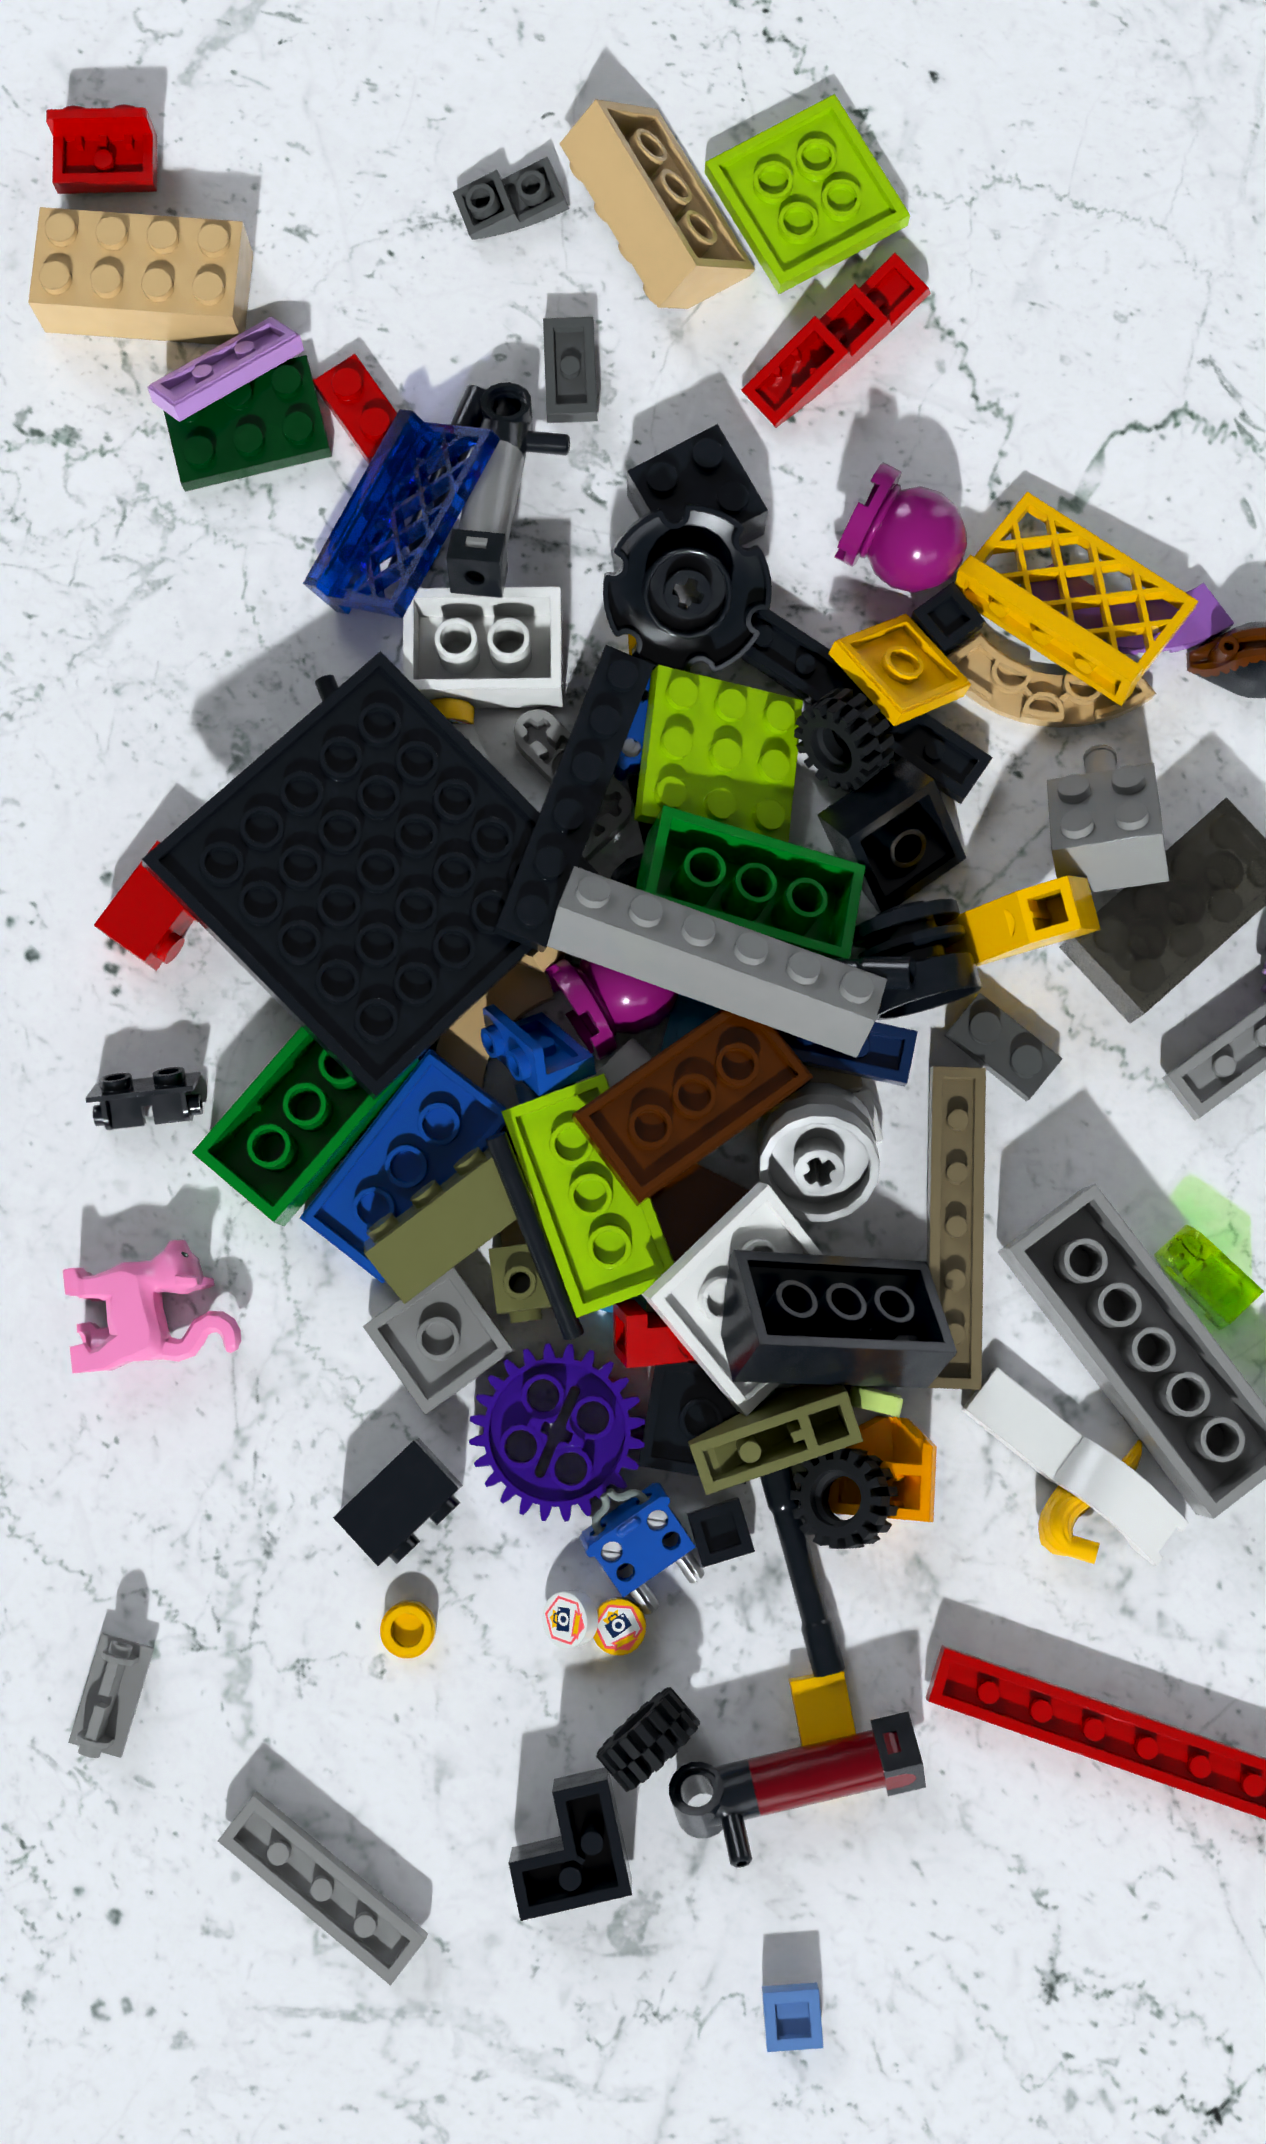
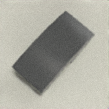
[453,157,569,240]

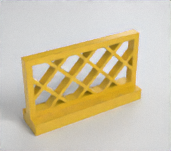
[955,492,1198,707]

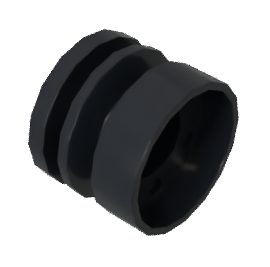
[852,899,982,1020]

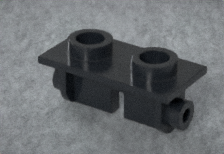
[85,1067,203,1130]

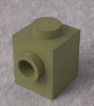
[488,1244,551,1324]

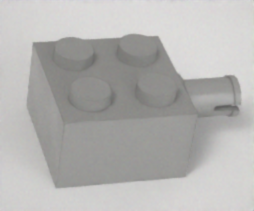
[1047,745,1169,893]

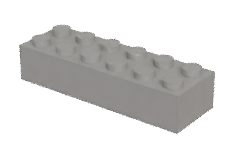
[998,1184,1266,1519]

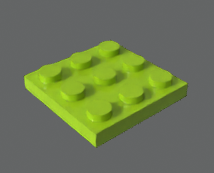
[705,94,910,294]
[634,665,803,842]

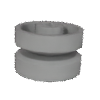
[758,1083,880,1222]

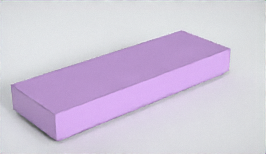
[147,317,304,422]

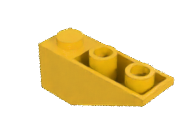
[945,875,1101,967]

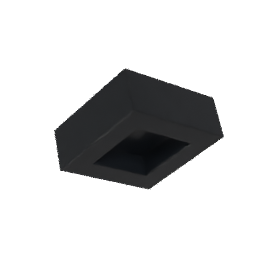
[911,582,985,655]
[687,1497,755,1568]

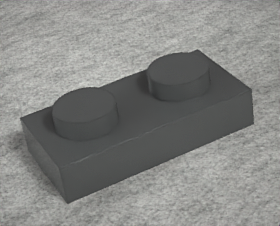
[543,317,598,423]
[944,993,1063,1101]

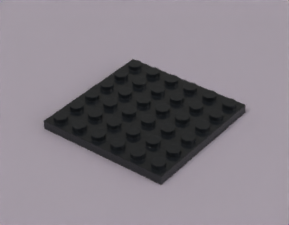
[142,651,600,1100]

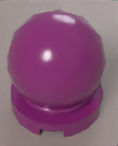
[834,462,967,593]
[545,959,679,1060]

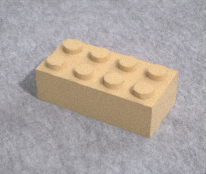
[28,207,253,345]

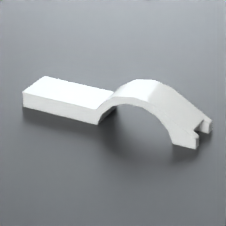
[961,1367,1189,1566]

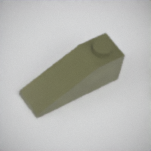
[688,1384,863,1495]

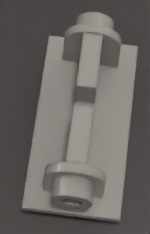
[68,1633,154,1758]

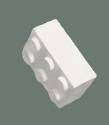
[403,587,563,709]

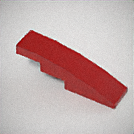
[741,253,931,428]

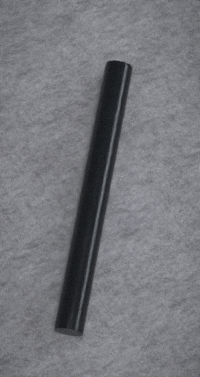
[485,1131,584,1340]

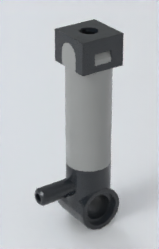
[446,382,570,598]

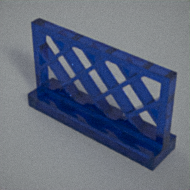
[303,409,501,618]

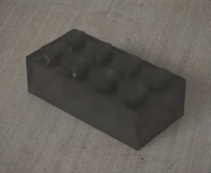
[1059,797,1266,1024]

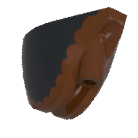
[1186,622,1266,698]

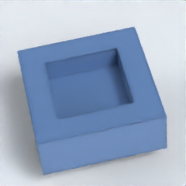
[761,1982,823,2052]

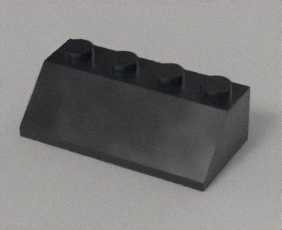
[721,1250,957,1388]

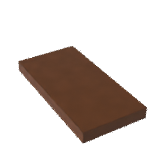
[571,1009,813,1206]

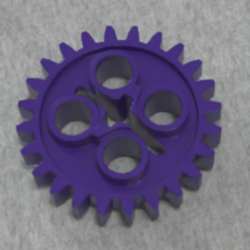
[469,1343,645,1522]

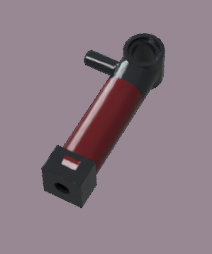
[669,1711,926,1868]

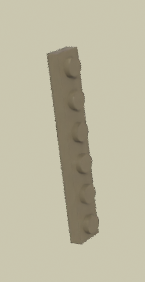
[926,1066,986,1390]

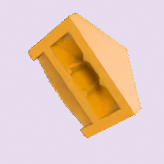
[829,1416,937,1522]

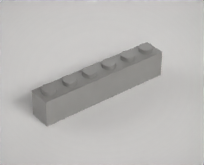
[547,866,887,1058]

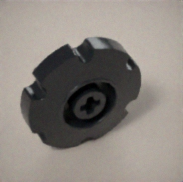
[603,503,772,672]

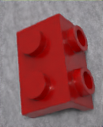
[46,104,157,194]

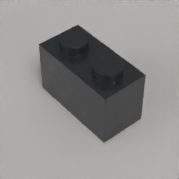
[333,1438,463,1566]

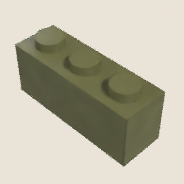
[364,1147,535,1304]

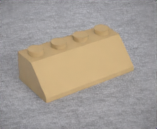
[559,99,755,309]

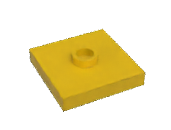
[828,613,971,726]

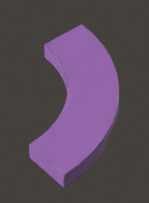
[1020,560,1234,655]

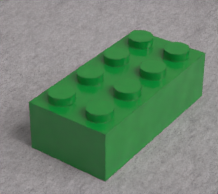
[636,805,865,959]
[192,1026,420,1227]

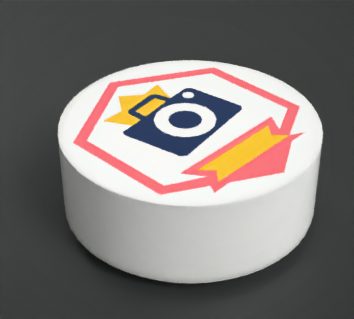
[542,1590,598,1649]

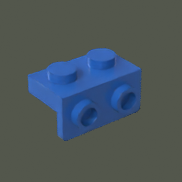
[481,1004,596,1097]

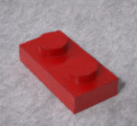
[313,354,413,468]

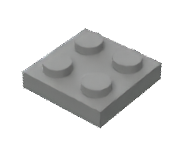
[363,1267,514,1415]

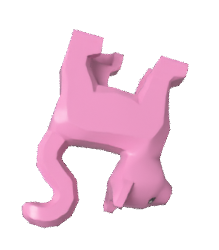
[63,1239,241,1373]

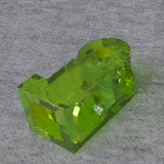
[1154,1225,1264,1330]

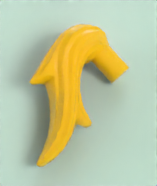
[1038,1440,1143,1564]

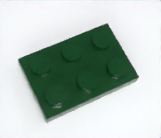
[163,355,332,492]

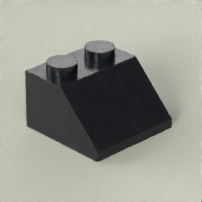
[817,757,966,913]

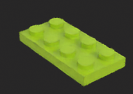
[501,1073,675,1318]

